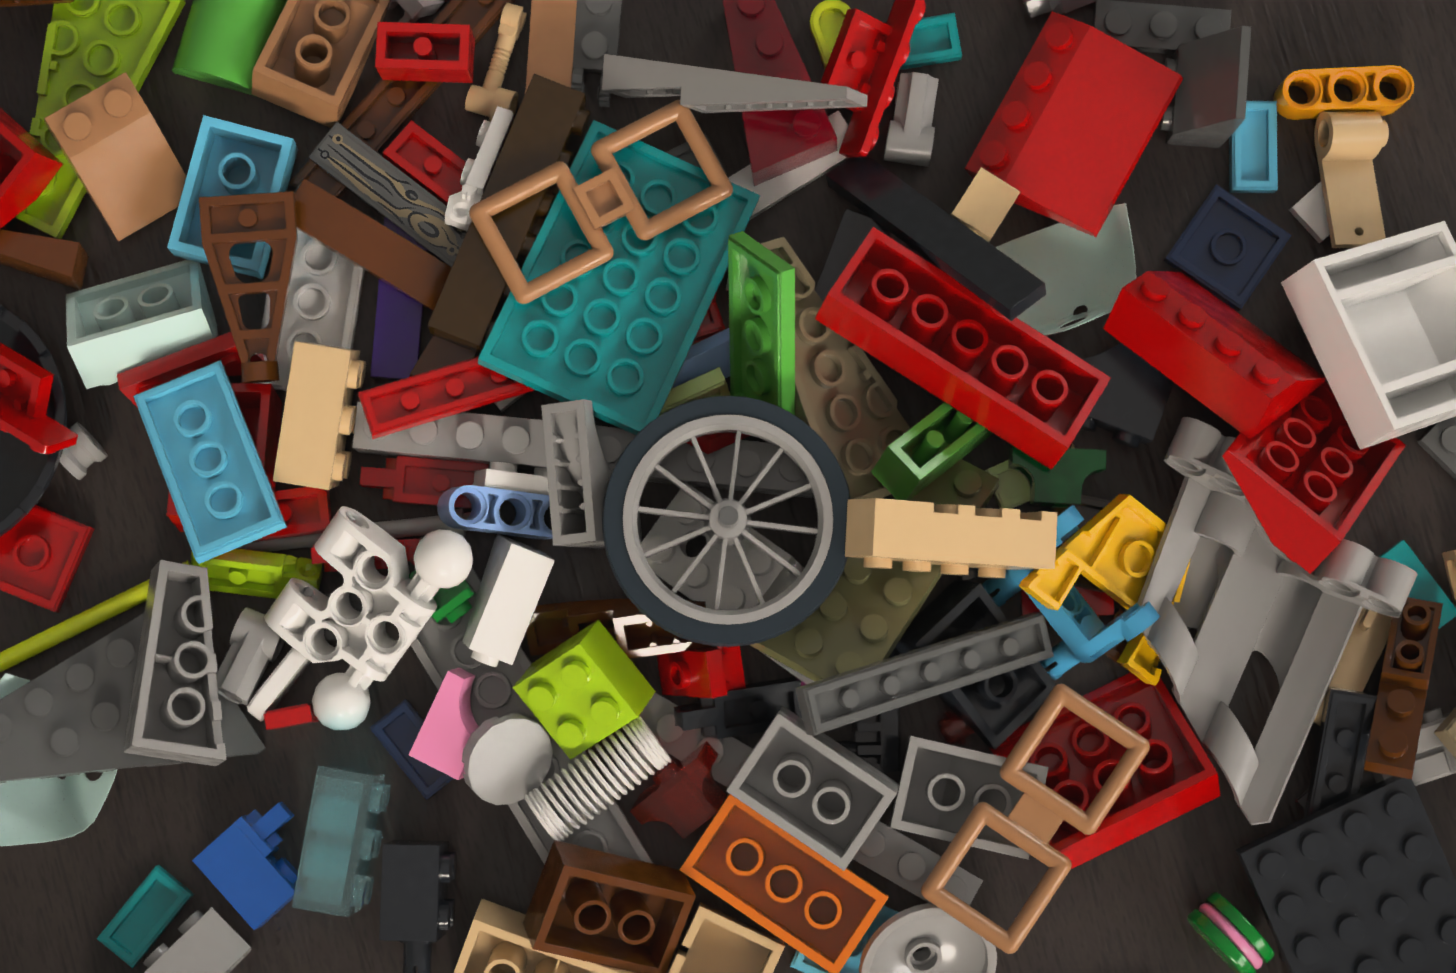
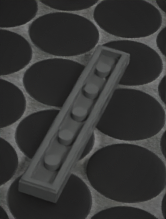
[795,612,1054,735]

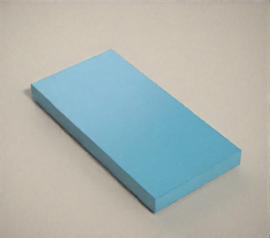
[133,360,287,564]

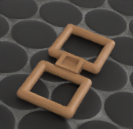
[469,100,733,304]
[921,684,1150,954]

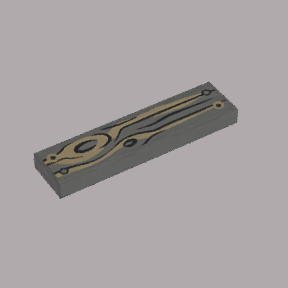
[309,122,467,267]

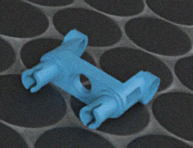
[982,505,1161,680]

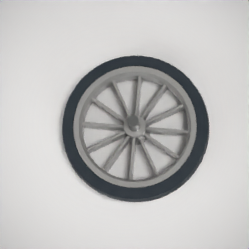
[602,396,851,647]

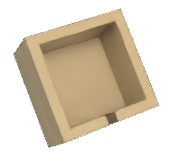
[667,902,785,973]

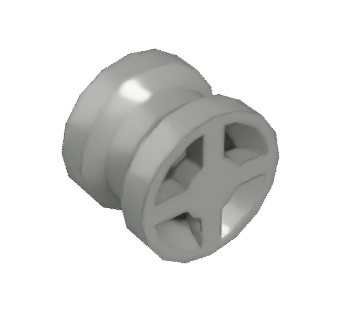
[59,422,108,480]

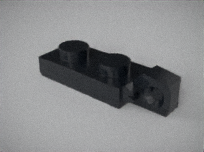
[674,677,803,739]

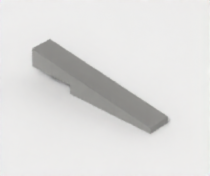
[602,54,868,113]

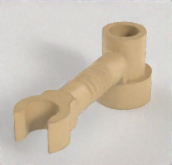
[465,2,527,122]

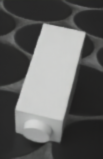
[462,534,555,667]

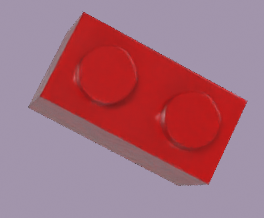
[375,22,475,83]

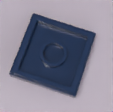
[1163,184,1292,311]

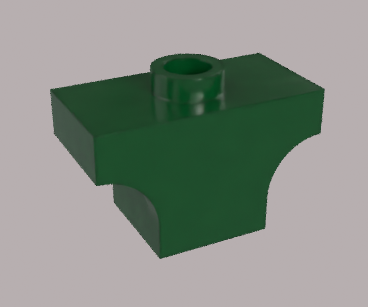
[1008,444,1106,508]

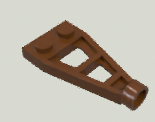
[199,191,298,383]

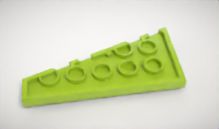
[16,0,186,239]

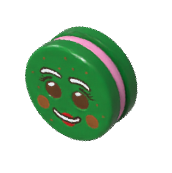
[1187,892,1275,973]

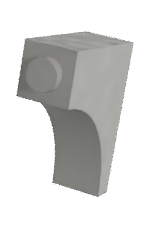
[541,399,642,549]

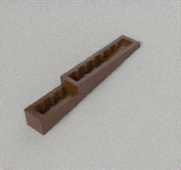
[0,227,89,290]

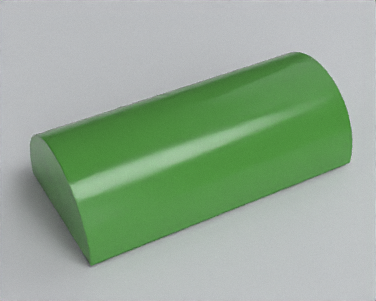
[172,0,287,97]

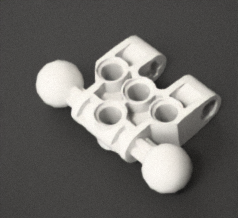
[264,506,473,730]

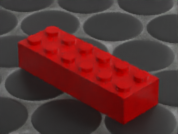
[815,227,1111,470]

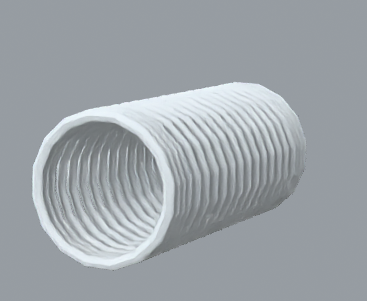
[525,715,672,842]

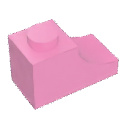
[409,667,479,780]

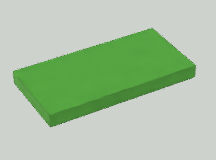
[728,231,795,415]

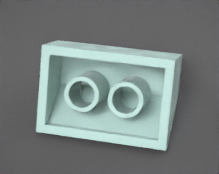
[66,260,218,389]

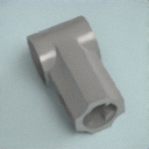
[884,72,939,167]
[216,607,285,706]

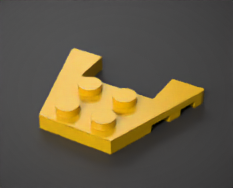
[1019,494,1191,686]

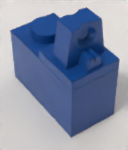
[192,802,303,930]

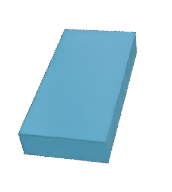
[1229,101,1278,193]

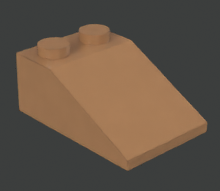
[251,0,391,128]
[44,72,187,242]

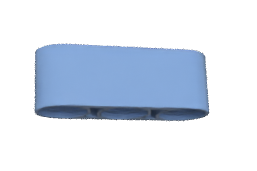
[437,485,553,540]

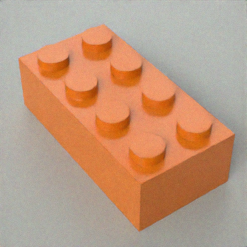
[680,794,889,973]

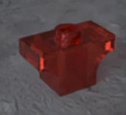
[630,741,727,839]

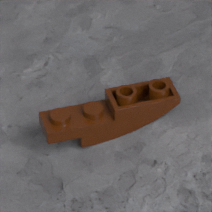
[1364,597,1443,780]

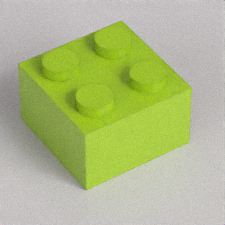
[513,620,656,760]

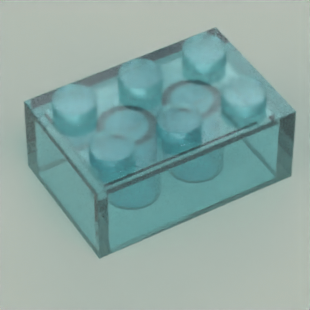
[292,764,391,917]

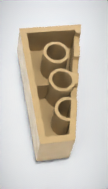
[845,498,1058,578]

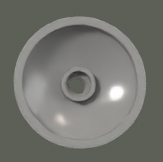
[859,903,997,973]

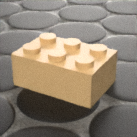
[273,341,366,490]

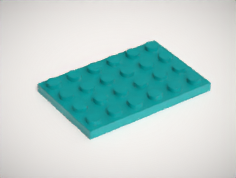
[477,120,760,435]

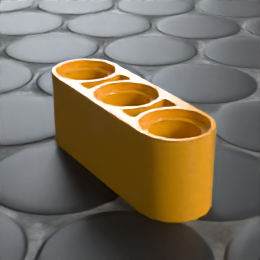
[1273,65,1414,120]

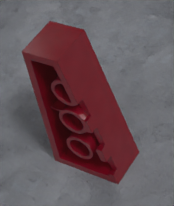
[722,0,837,186]

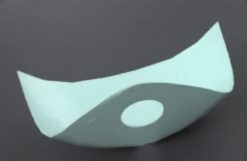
[996,203,1136,336]
[0,673,118,846]

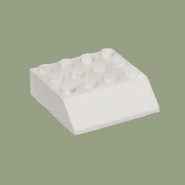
[1281,221,1456,450]

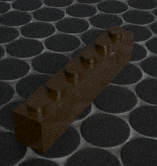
[428,74,591,354]

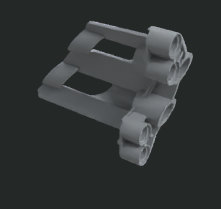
[1137,417,1418,826]

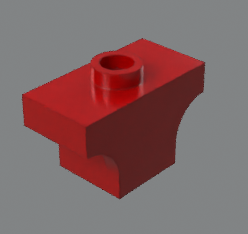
[657,646,746,699]

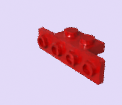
[821,0,926,158]
[0,342,78,454]

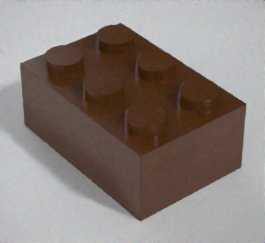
[523,840,696,973]

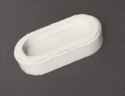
[247,647,311,722]

